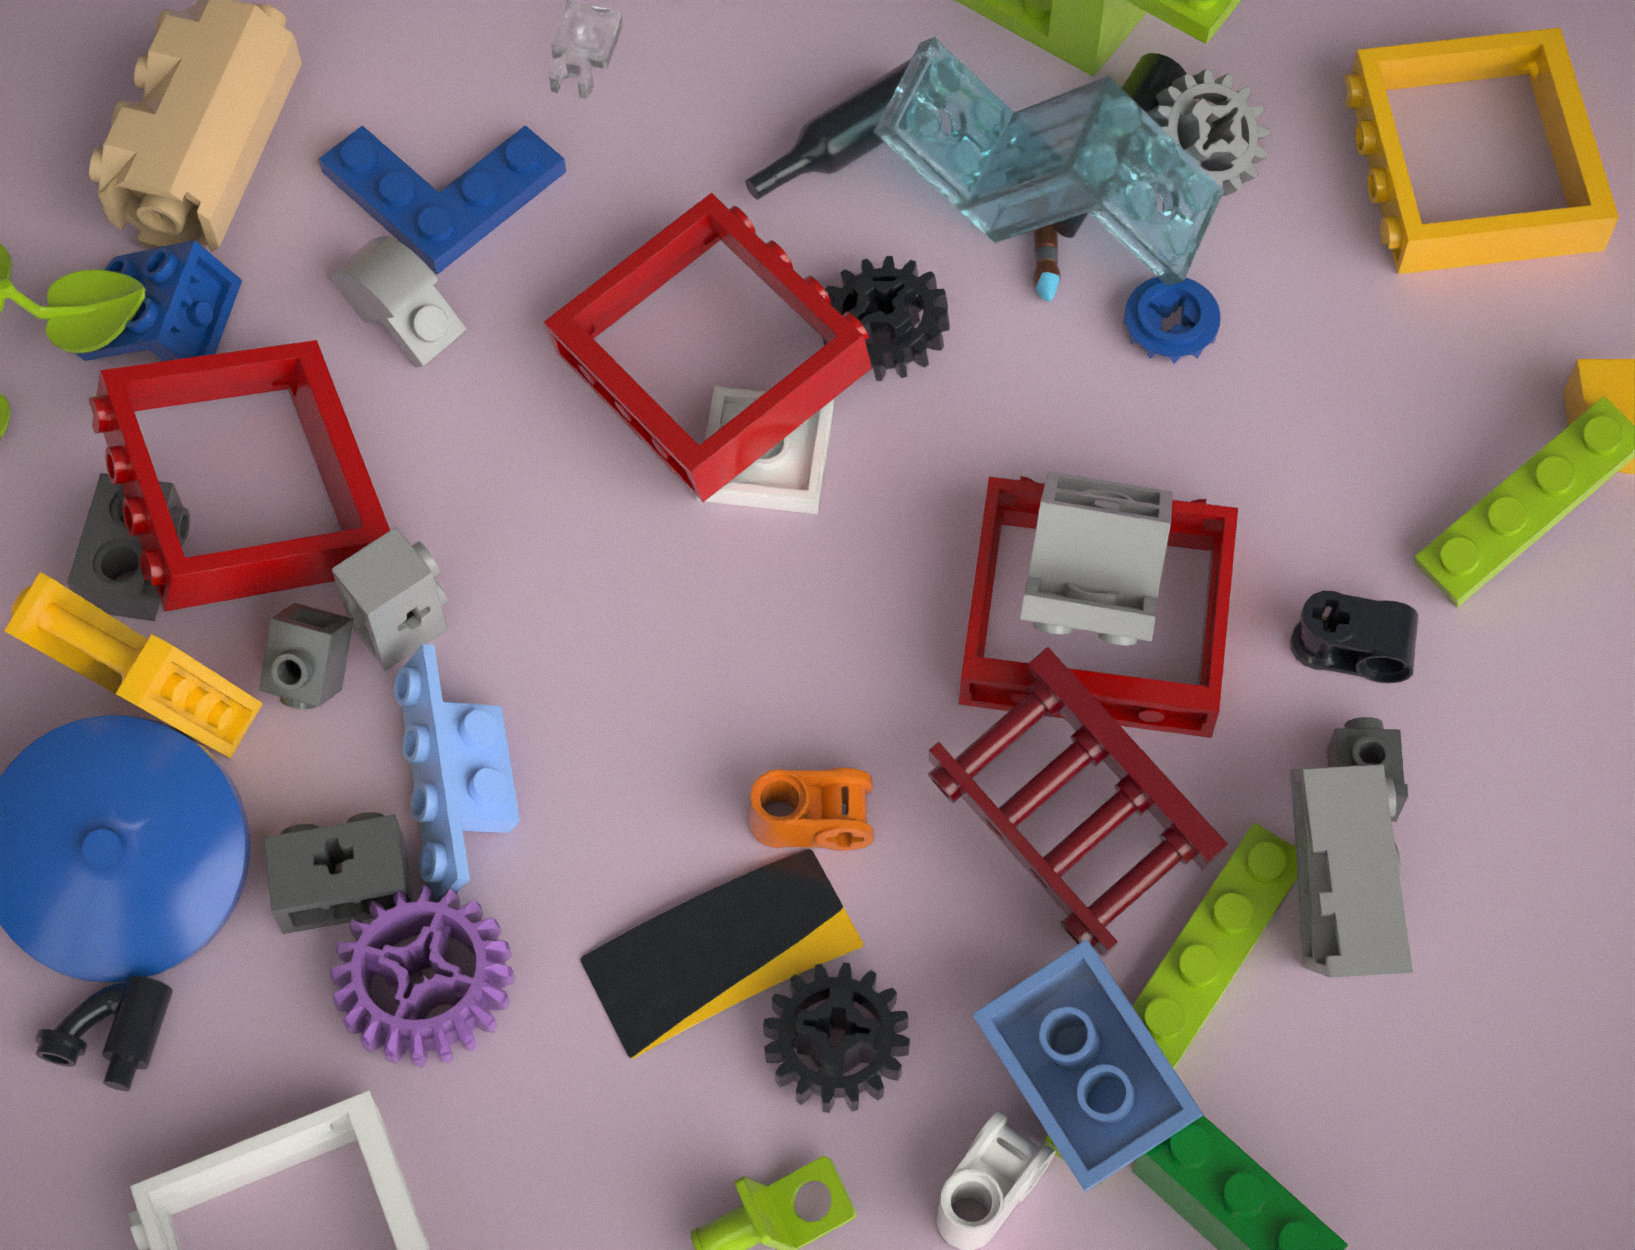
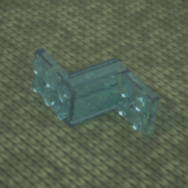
[874,37,1224,286]

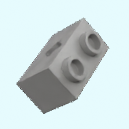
[331,527,448,671]

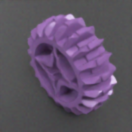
[330,885,514,1068]

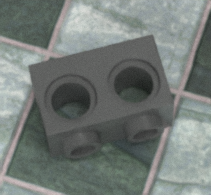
[67,473,190,621]

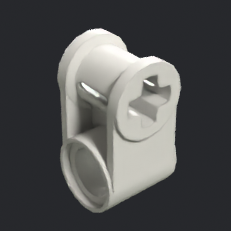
[936,1111,1056,1250]

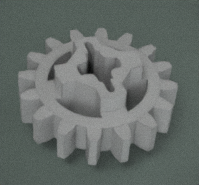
[1144,69,1270,200]

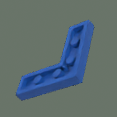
[319,125,566,275]

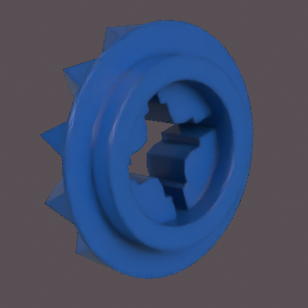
[1124,275,1221,364]

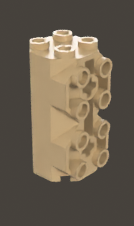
[89,0,302,252]

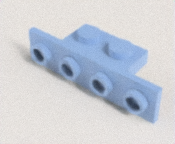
[394,644,520,903]

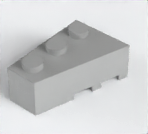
[1290,764,1413,978]

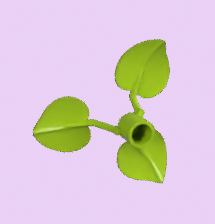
[0,244,146,439]

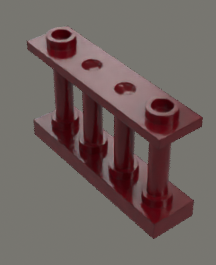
[928,647,1228,957]

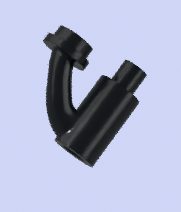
[35,976,173,1091]

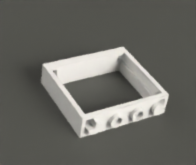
[128,1090,430,1250]

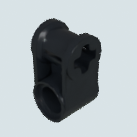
[1290,591,1419,684]

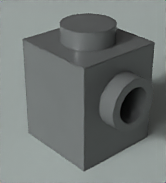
[259,603,354,709]

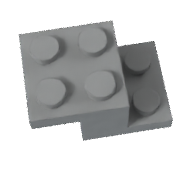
[1020,471,1173,646]

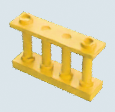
[4,572,263,759]

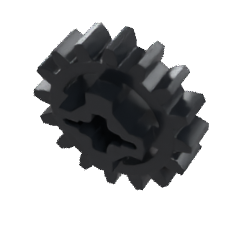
[822,256,950,381]
[763,962,910,1113]

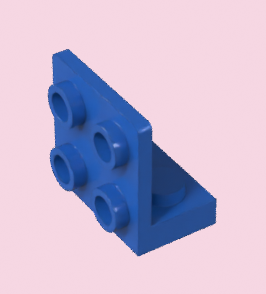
[75,240,242,361]

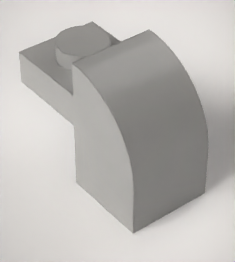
[328,236,467,367]

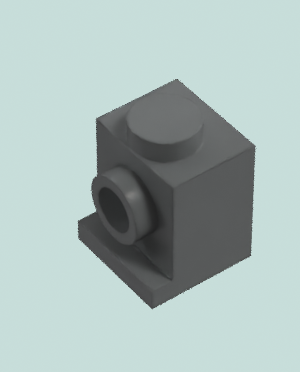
[1327,717,1408,822]

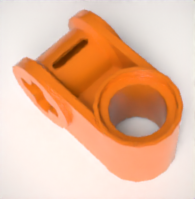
[749,768,874,851]

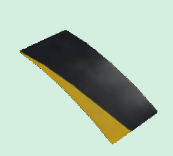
[581,849,863,1059]

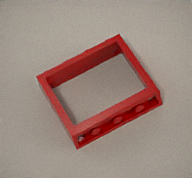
[544,192,872,503]
[88,340,390,612]
[958,476,1238,738]

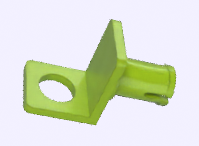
[690,1156,857,1250]

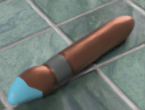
[1033,180,1061,302]

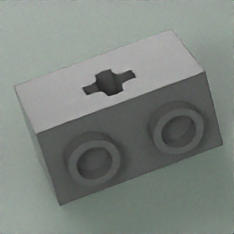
[264,812,413,934]

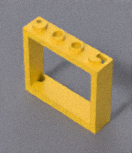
[1344,27,1619,274]

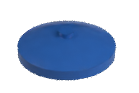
[0,715,250,982]

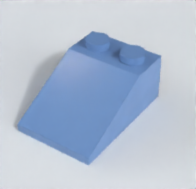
[972,939,1204,1192]

